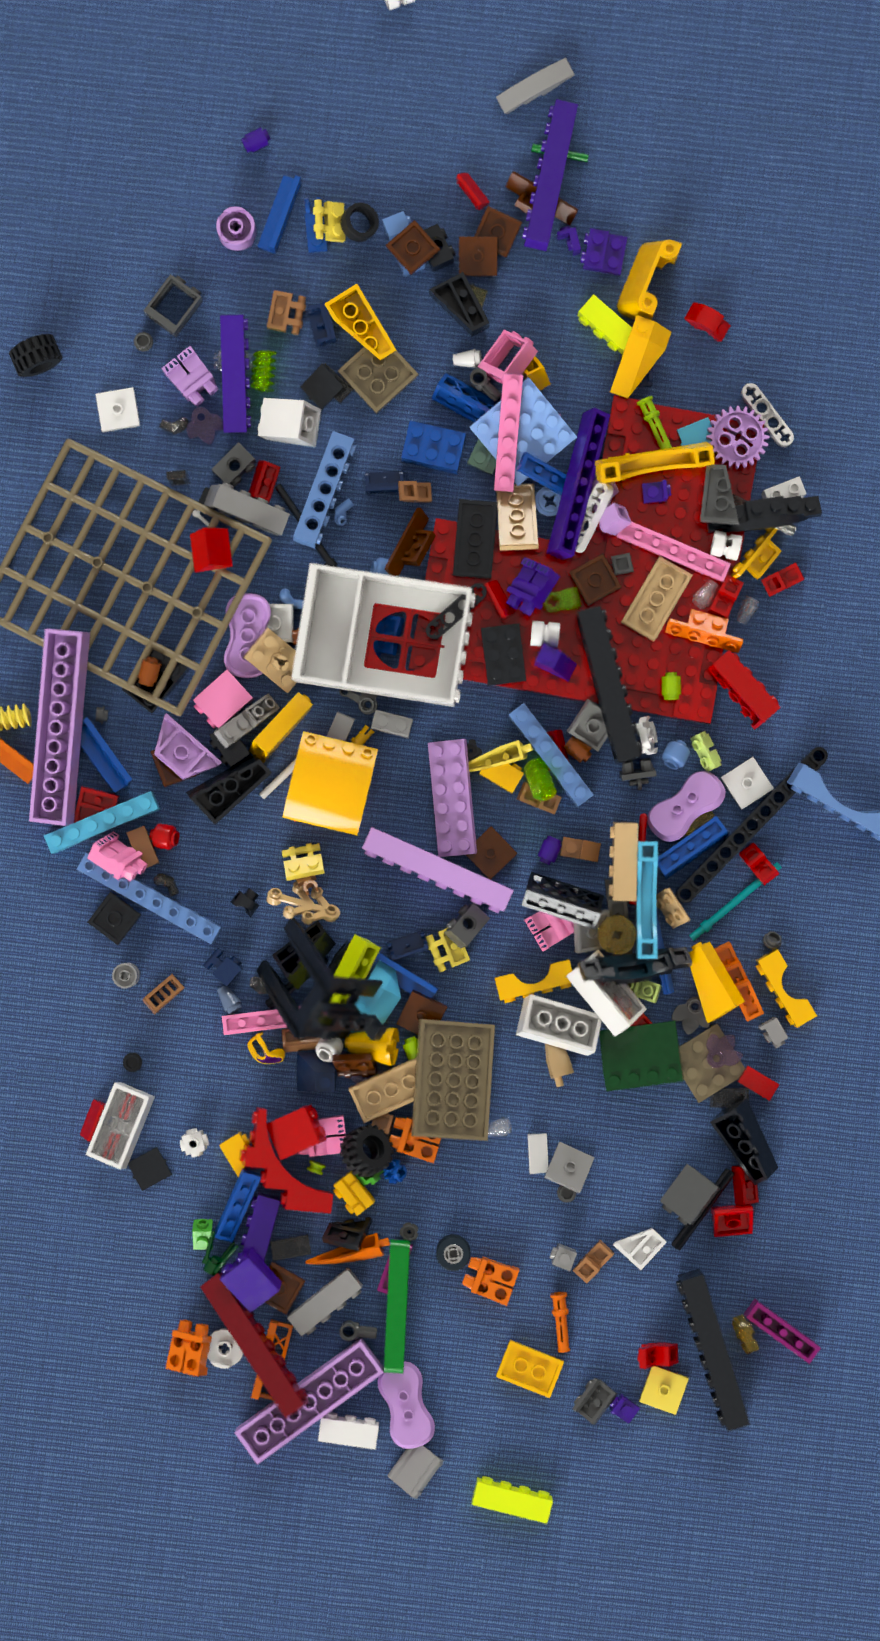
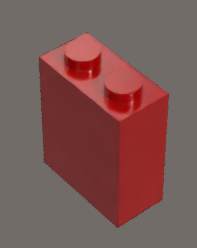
[266,1104,326,1160]

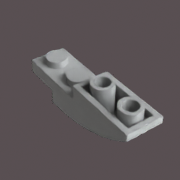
[214,693,280,748]

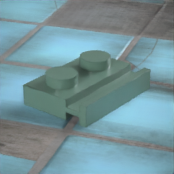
[467,439,496,476]

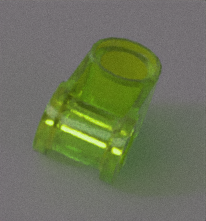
[543,587,582,613]

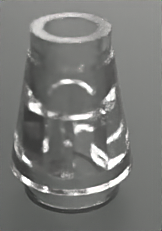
[692,580,718,609]
[736,595,760,625]
[488,1117,512,1137]

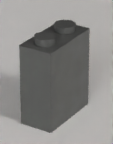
[660,1164,720,1226]

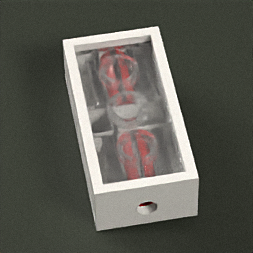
[566,949,647,1036]
[86,1082,155,1170]

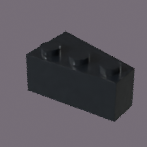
[429,272,489,337]
[272,920,336,990]

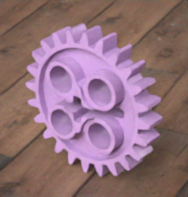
[706,405,769,469]

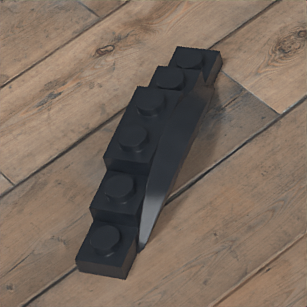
[706,496,822,533]
[578,947,693,985]

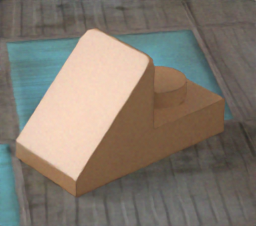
[560,837,601,862]

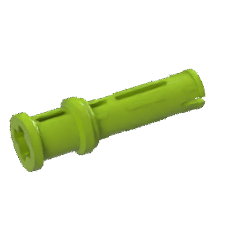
[636,396,672,449]

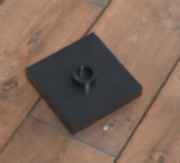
[87,892,142,945]

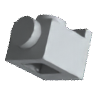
[758,1017,788,1048]

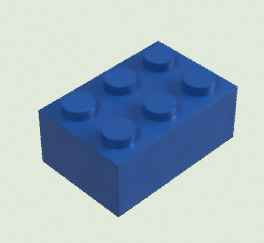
[401,420,466,474]

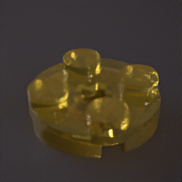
[598,915,637,955]
[732,1314,759,1355]

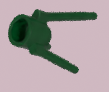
[202,1231,239,1276]

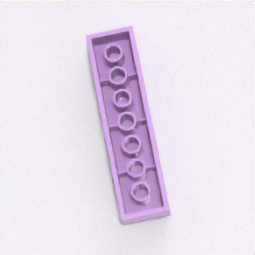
[362,827,513,913]
[235,1338,384,1464]

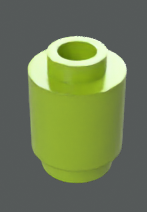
[662,672,681,700]
[402,1036,418,1060]

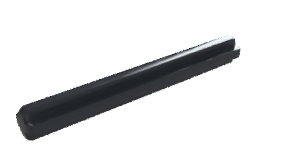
[672,1168,734,1250]

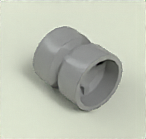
[112,962,140,988]

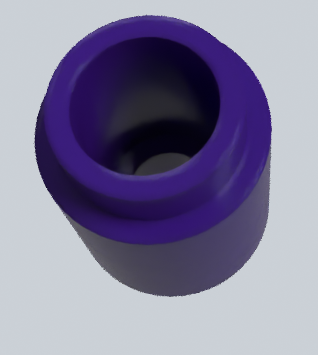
[241,127,271,153]
[537,836,562,865]

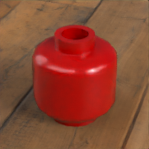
[149,823,180,850]

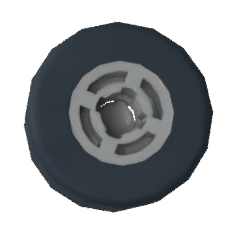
[436,1234,471,1271]

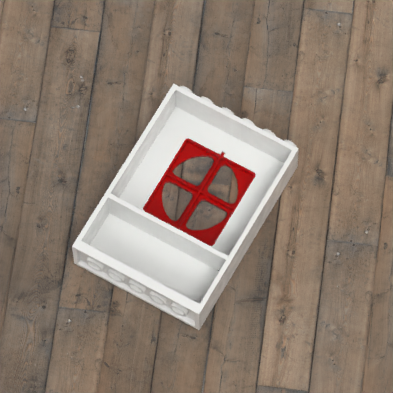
[291,563,476,707]

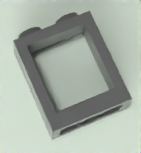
[143,274,203,337]

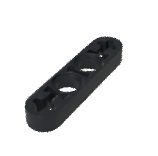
[426,583,487,640]

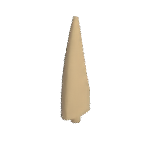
[545,1044,574,1087]

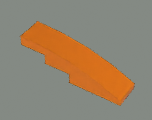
[714,941,764,1022]

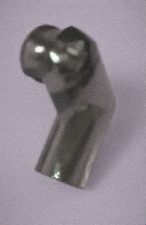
[159,417,189,434]
[153,873,179,897]
[250,976,268,995]

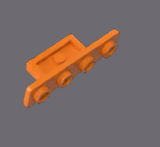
[665,609,743,653]

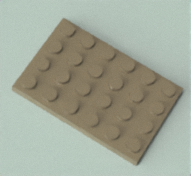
[411,1019,495,1141]

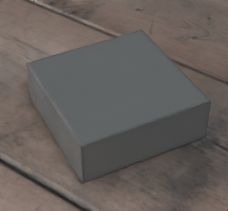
[611,553,634,576]

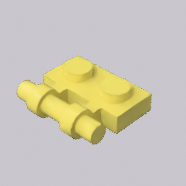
[313,199,346,243]
[282,843,325,881]
[425,928,470,972]

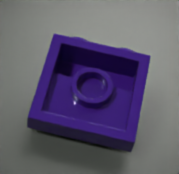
[580,228,627,276]

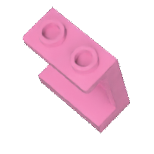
[193,670,254,729]

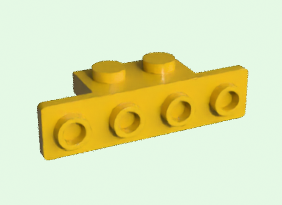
[731,526,781,580]

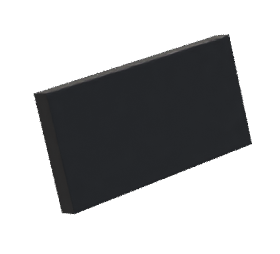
[453,499,498,579]

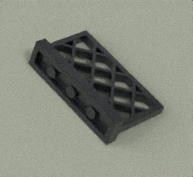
[522,872,604,929]

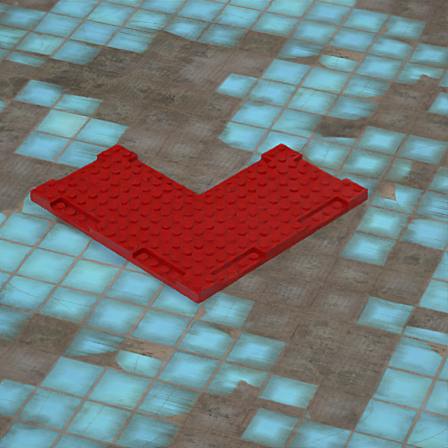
[408,395,764,724]

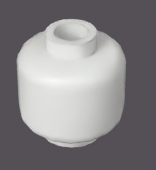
[315,1038,343,1062]

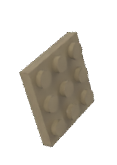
[338,347,419,414]
[679,1023,745,1103]

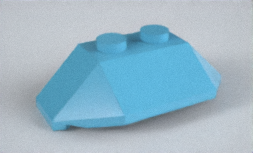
[351,960,401,1033]

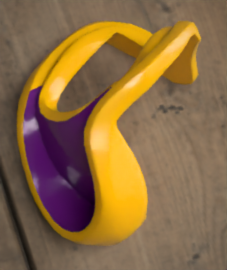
[247,1032,285,1064]

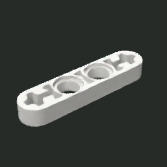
[741,383,794,447]
[575,482,613,553]

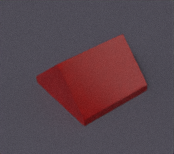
[190,527,233,573]
[711,1204,753,1237]

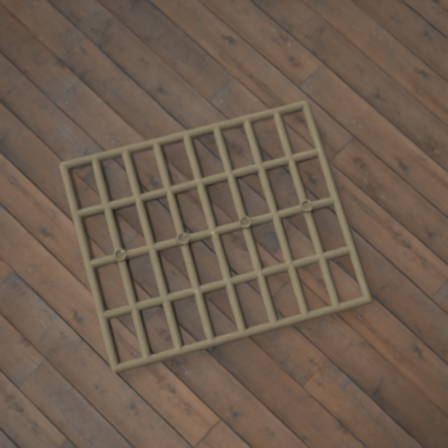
[0,439,272,716]

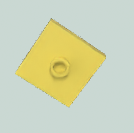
[639,1365,689,1415]

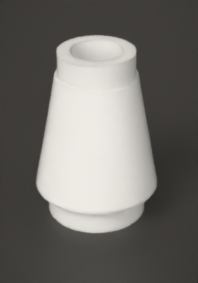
[453,349,482,368]

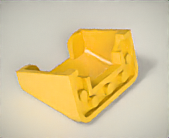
[617,239,682,320]

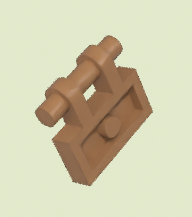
[267,290,306,335]

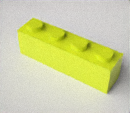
[577,294,632,357]
[330,934,381,1003]
[472,1476,553,1524]

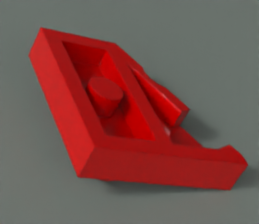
[74,786,119,823]

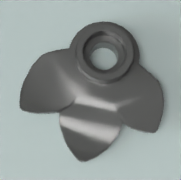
[672,997,710,1035]

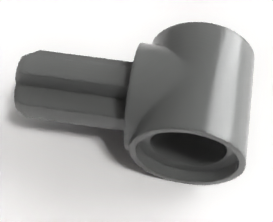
[470,368,502,402]
[340,1320,377,1341]

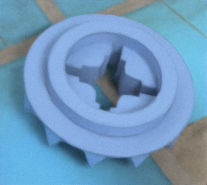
[535,487,561,517]

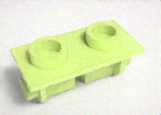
[690,731,722,772]

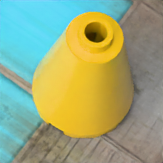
[345,1027,399,1066]

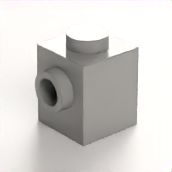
[549,1243,577,1271]

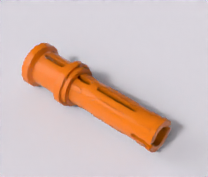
[550,1292,570,1353]

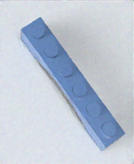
[508,703,594,807]
[787,762,880,841]

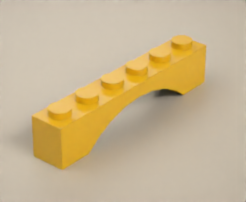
[595,442,715,484]

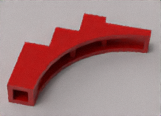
[239,1107,333,1214]

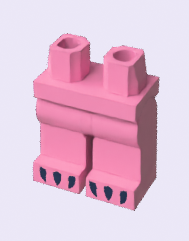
[88,831,148,881]
[524,911,574,951]
[298,1115,346,1157]

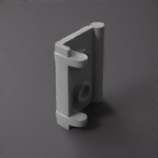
[387,1445,444,1499]

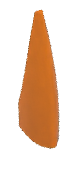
[305,1233,390,1264]

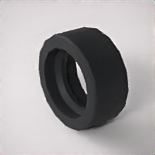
[341,202,379,242]

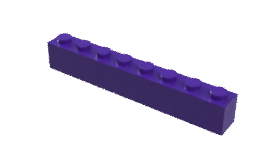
[522,99,578,251]
[547,407,610,560]

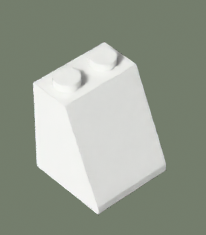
[258,398,321,447]

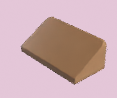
[282,1029,321,1052]

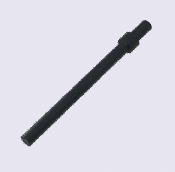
[275,484,338,568]

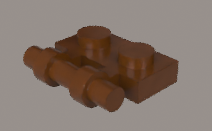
[333,1053,376,1078]

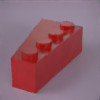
[708,650,781,730]

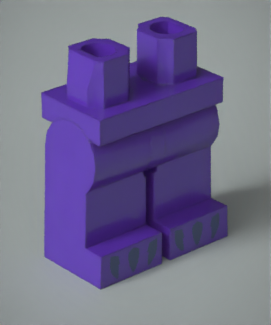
[506,557,560,616]

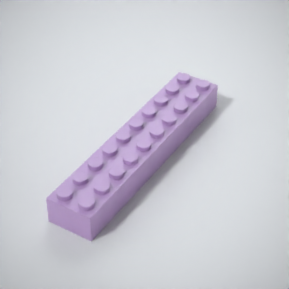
[29,629,90,826]

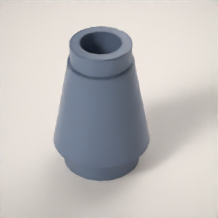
[217,985,242,1015]

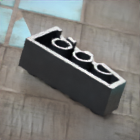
[186,754,272,824]
[710,1098,779,1185]

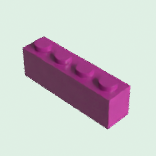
[744,1299,821,1364]

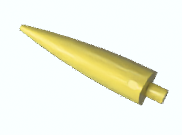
[469,740,533,772]

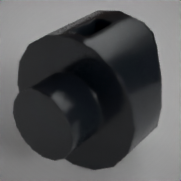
[230,888,260,917]

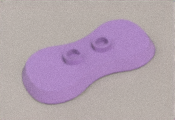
[224,593,271,678]
[647,771,726,842]
[378,1362,435,1449]

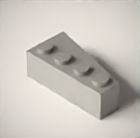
[204,482,290,536]

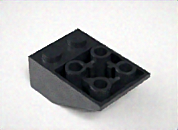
[122,649,190,713]

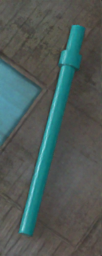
[689,862,782,941]

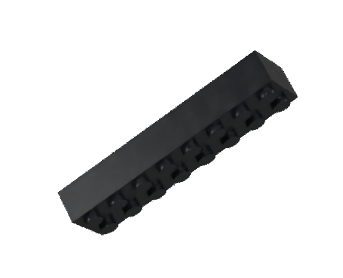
[576,606,643,764]
[676,1269,750,1431]

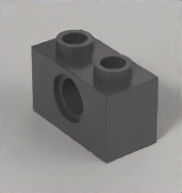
[211,442,256,487]
[444,903,490,949]

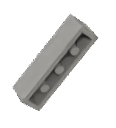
[287,1267,363,1336]

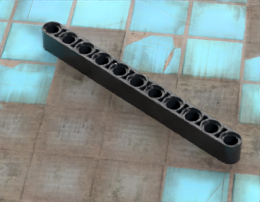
[676,747,828,903]

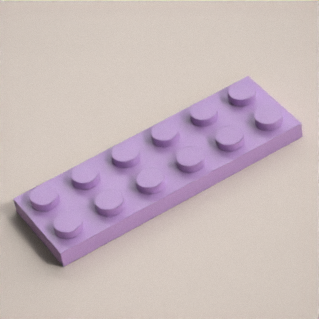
[428,739,477,857]

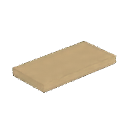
[496,483,538,551]
[621,556,693,642]
[348,1058,417,1123]

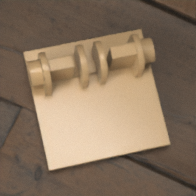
[656,888,690,929]

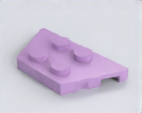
[154,713,222,780]

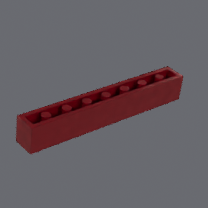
[200,1273,309,1418]

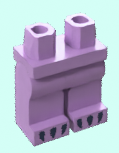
[161,346,218,406]

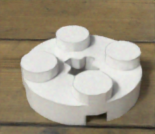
[636,716,658,755]
[207,1328,243,1368]

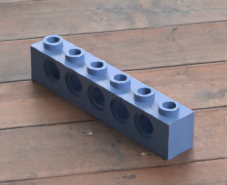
[293,431,356,549]

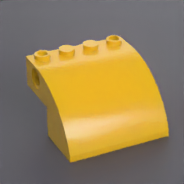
[282,731,378,835]

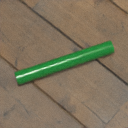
[531,144,589,162]

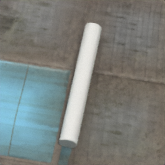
[259,759,296,799]

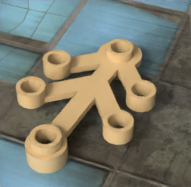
[266,882,340,924]

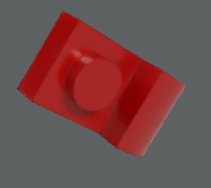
[684,302,731,342]
[638,1342,679,1369]

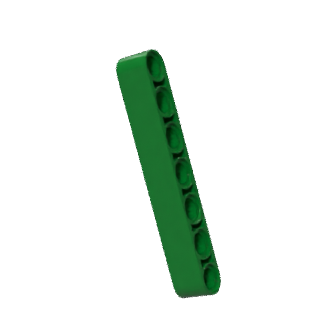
[384,1239,410,1374]

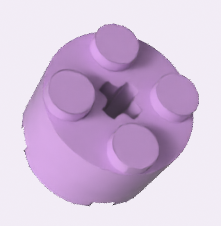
[216,207,256,251]

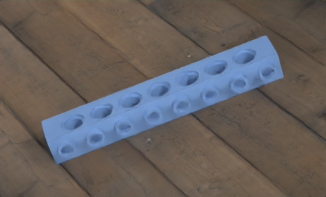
[76,853,223,944]

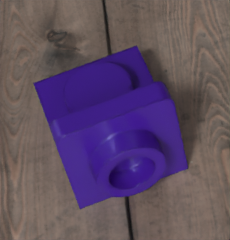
[557,226,581,256]
[642,480,671,504]
[609,1394,640,1424]

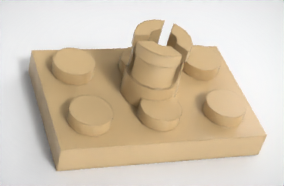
[243,627,297,693]

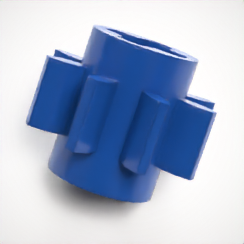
[383,1159,407,1184]

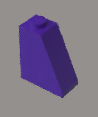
[534,643,577,682]

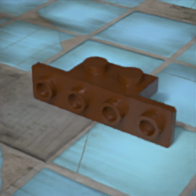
[506,171,578,225]
[385,508,436,577]

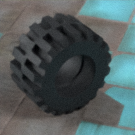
[9,334,63,377]
[340,1124,394,1177]

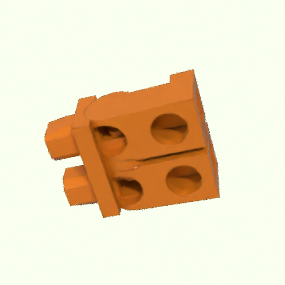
[389,1116,441,1163]
[462,1256,519,1306]
[165,1320,212,1377]

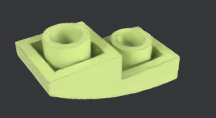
[627,981,662,1003]

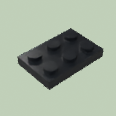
[481,623,526,686]

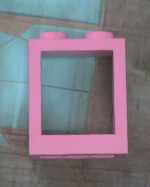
[478,330,538,384]

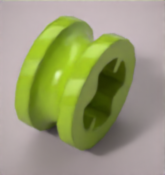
[307,1160,326,1175]

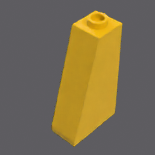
[249,692,313,763]
[689,942,745,1023]

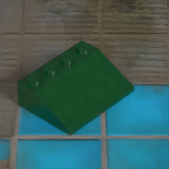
[599,1020,684,1091]

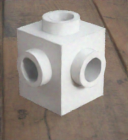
[180,1128,209,1157]

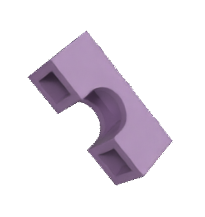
[589,476,632,536]

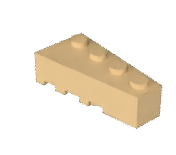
[608,822,638,901]

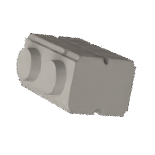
[371,710,413,739]

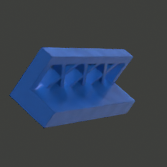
[258,175,302,254]
[431,373,498,422]
[80,717,132,794]
[657,816,729,880]
[370,952,438,998]

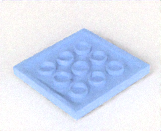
[469,377,577,486]

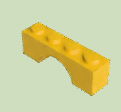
[755,949,817,1028]
[495,959,572,1003]

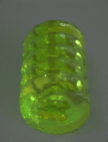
[250,350,277,392]
[523,758,557,801]

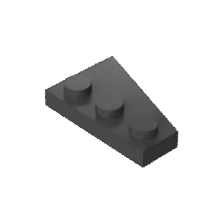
[700,465,739,525]

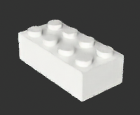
[516,994,602,1056]

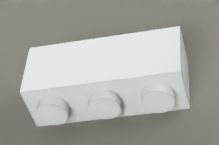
[318,1412,379,1449]

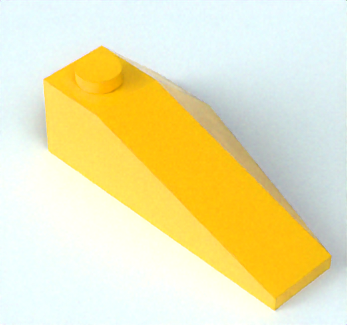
[325,284,397,360]
[610,315,671,399]

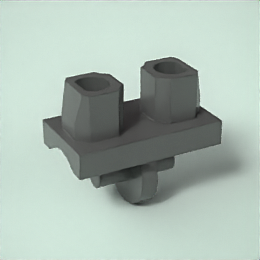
[619,758,656,790]

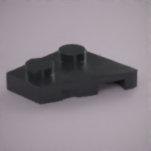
[322,1217,372,1251]

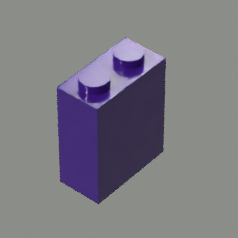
[220,1249,282,1313]

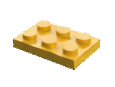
[496,1340,564,1398]

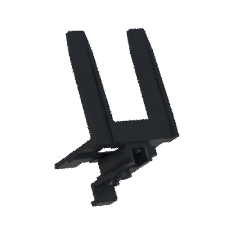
[257,918,388,1041]

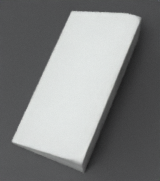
[528,1133,548,1174]

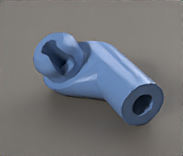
[334,498,354,526]
[279,588,304,609]

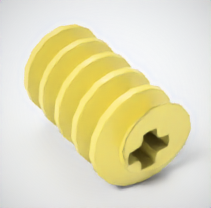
[0,703,32,731]

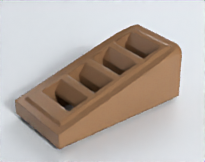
[142,974,184,1014]

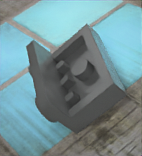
[572,1378,618,1425]

